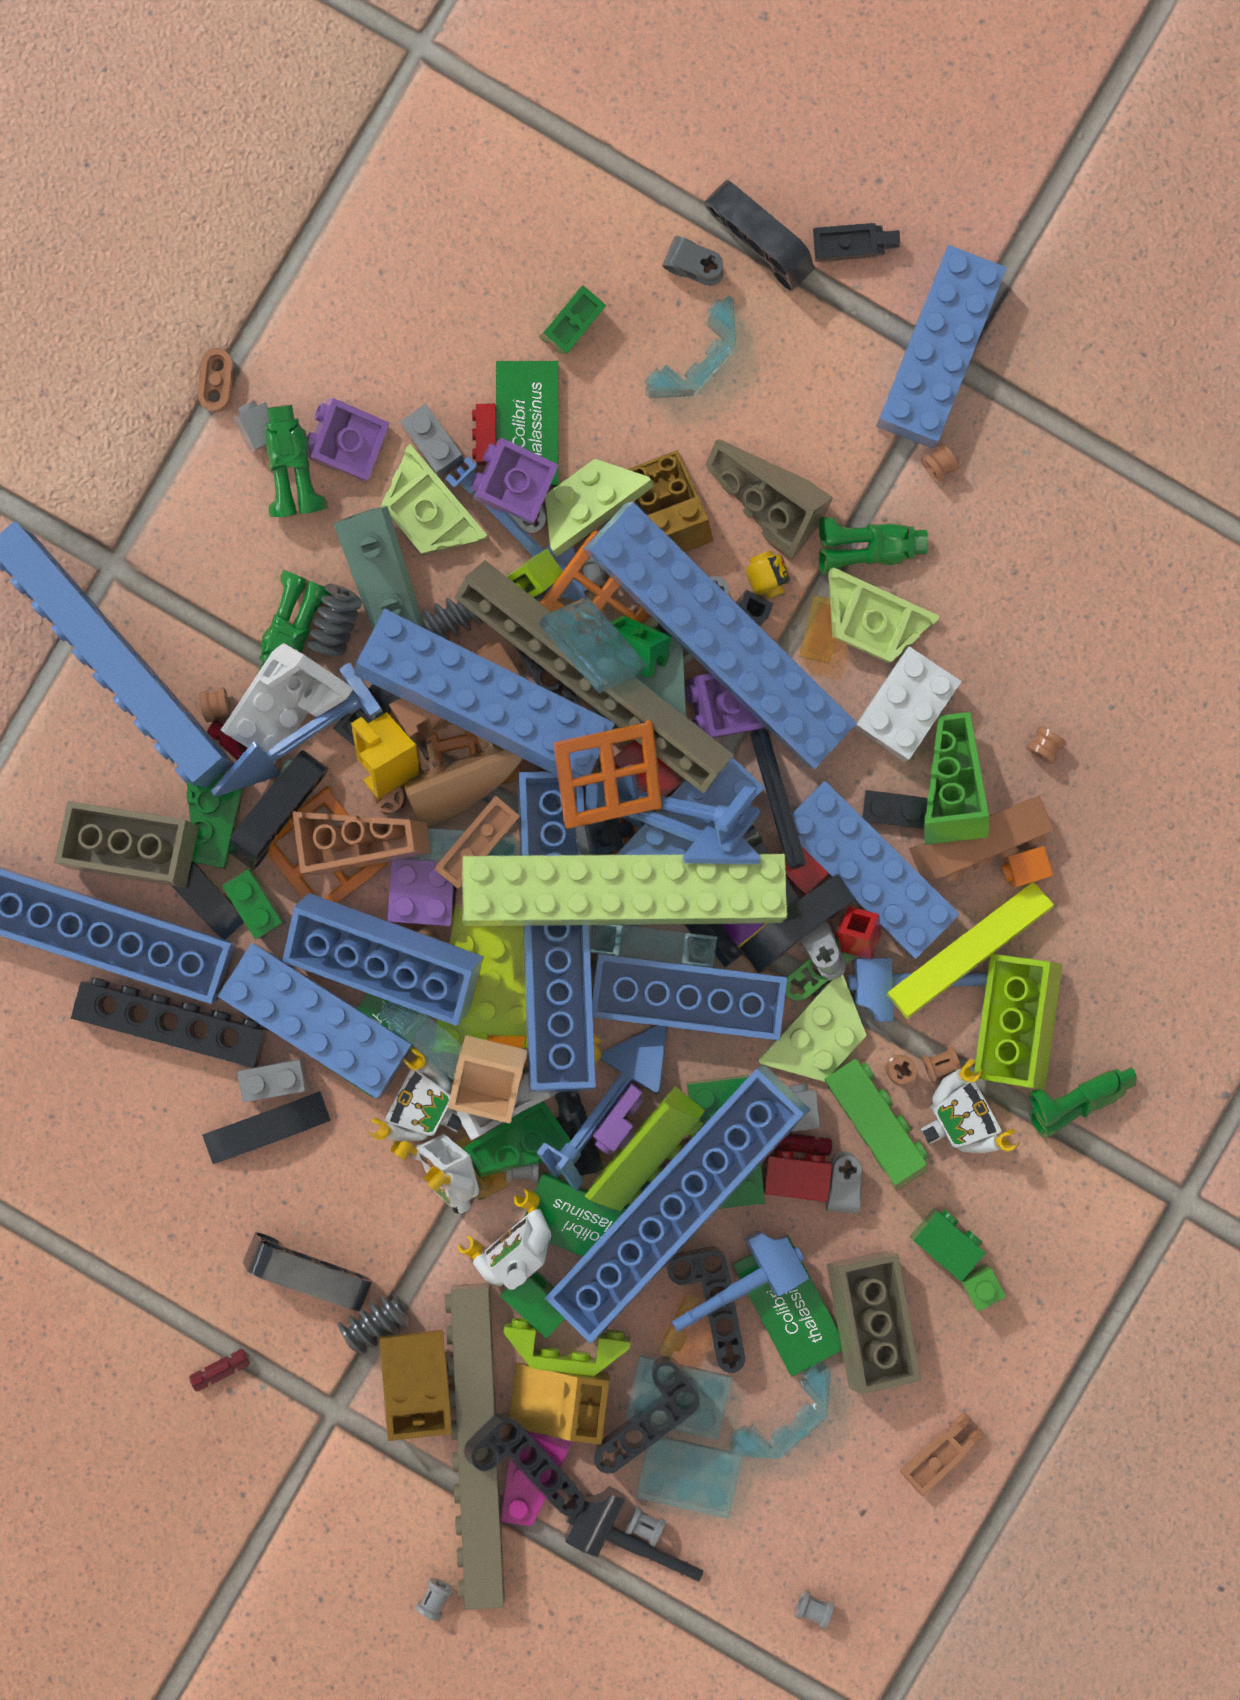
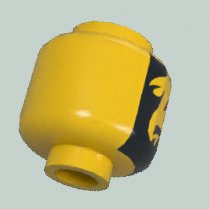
[745,551,791,600]

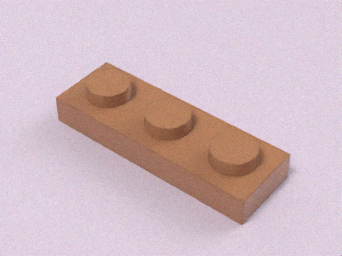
[434,796,520,889]

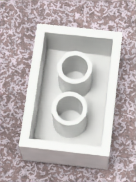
[853,646,961,762]

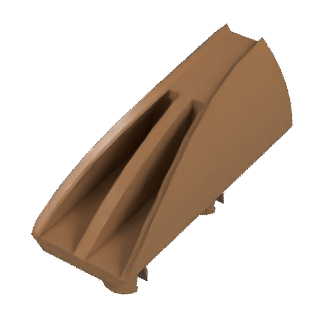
[404,736,523,829]

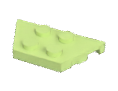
[381,444,488,555]
[545,459,654,557]
[828,568,940,663]
[758,975,867,1082]

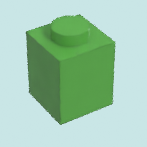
[960,1264,1006,1311]

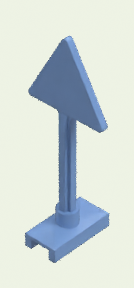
[445,456,586,603]
[211,662,384,797]
[585,764,761,864]
[583,765,760,852]
[537,1025,668,1191]

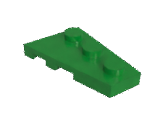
[463,1101,571,1177]

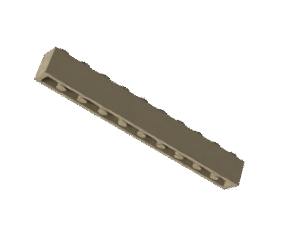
[454,560,734,793]
[445,1283,505,1610]

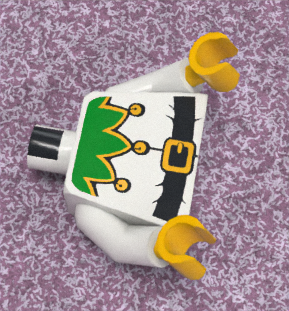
[368,1047,462,1142]
[920,1059,1020,1154]
[390,1133,480,1214]
[458,1189,551,1290]

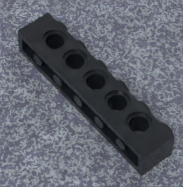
[70,977,268,1068]

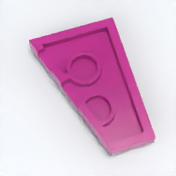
[501,1431,573,1526]

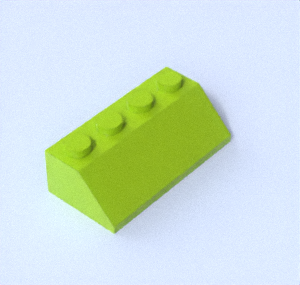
[974,954,1063,1089]
[585,1086,705,1211]

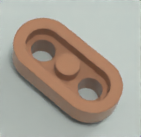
[198,348,234,413]

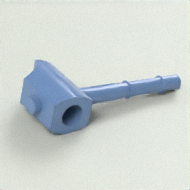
[848,958,988,1022]
[671,1231,809,1332]

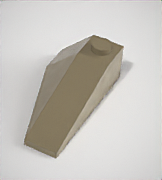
[705,439,833,558]

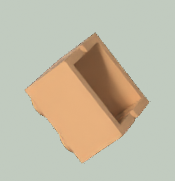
[448,1035,528,1123]

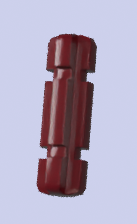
[207,720,248,760]
[775,1133,832,1156]
[189,1349,250,1392]

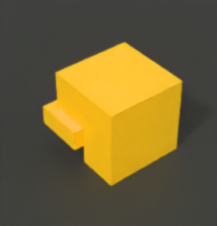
[351,712,420,799]

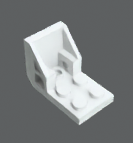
[221,643,354,764]

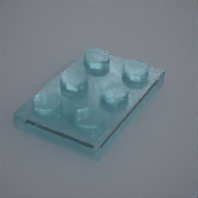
[539,596,648,693]
[626,1355,732,1440]
[636,1436,743,1519]

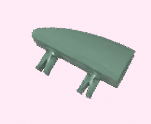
[333,506,425,630]

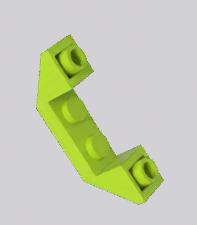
[504,1318,630,1376]

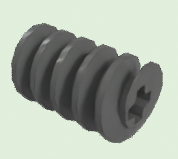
[307,584,362,656]
[423,597,483,640]
[338,1291,410,1355]

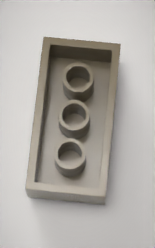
[54,801,199,888]
[827,1251,921,1394]

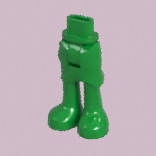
[266,404,328,517]
[818,516,928,575]
[257,569,332,674]
[1029,1067,1137,1138]

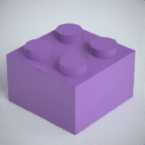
[387,859,456,926]

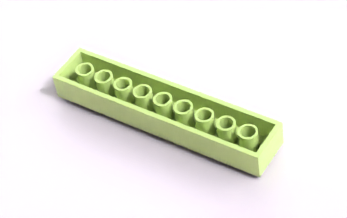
[462,854,787,926]

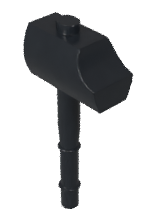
[564,1486,703,1582]

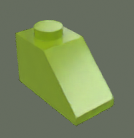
[506,549,563,598]

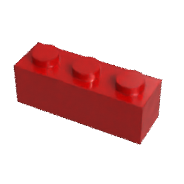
[472,404,496,466]

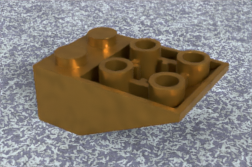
[627,450,714,552]
[379,1330,452,1441]
[508,1362,610,1445]

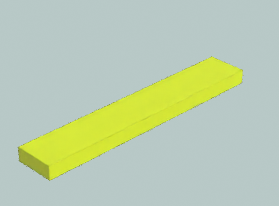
[887,882,1054,1019]

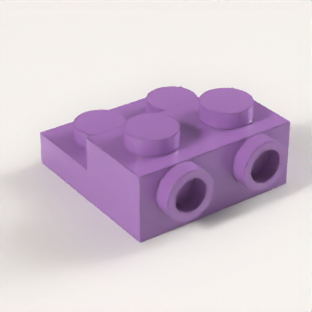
[307,398,390,481]
[470,438,559,524]
[685,674,766,739]
[593,1082,643,1155]

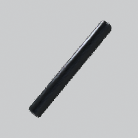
[750,728,806,870]

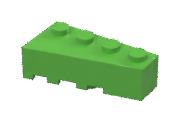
[924,712,989,845]
[824,1058,929,1192]

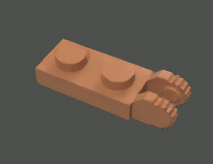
[900,1413,984,1496]

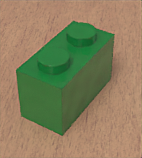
[222,869,287,939]
[909,1208,986,1282]

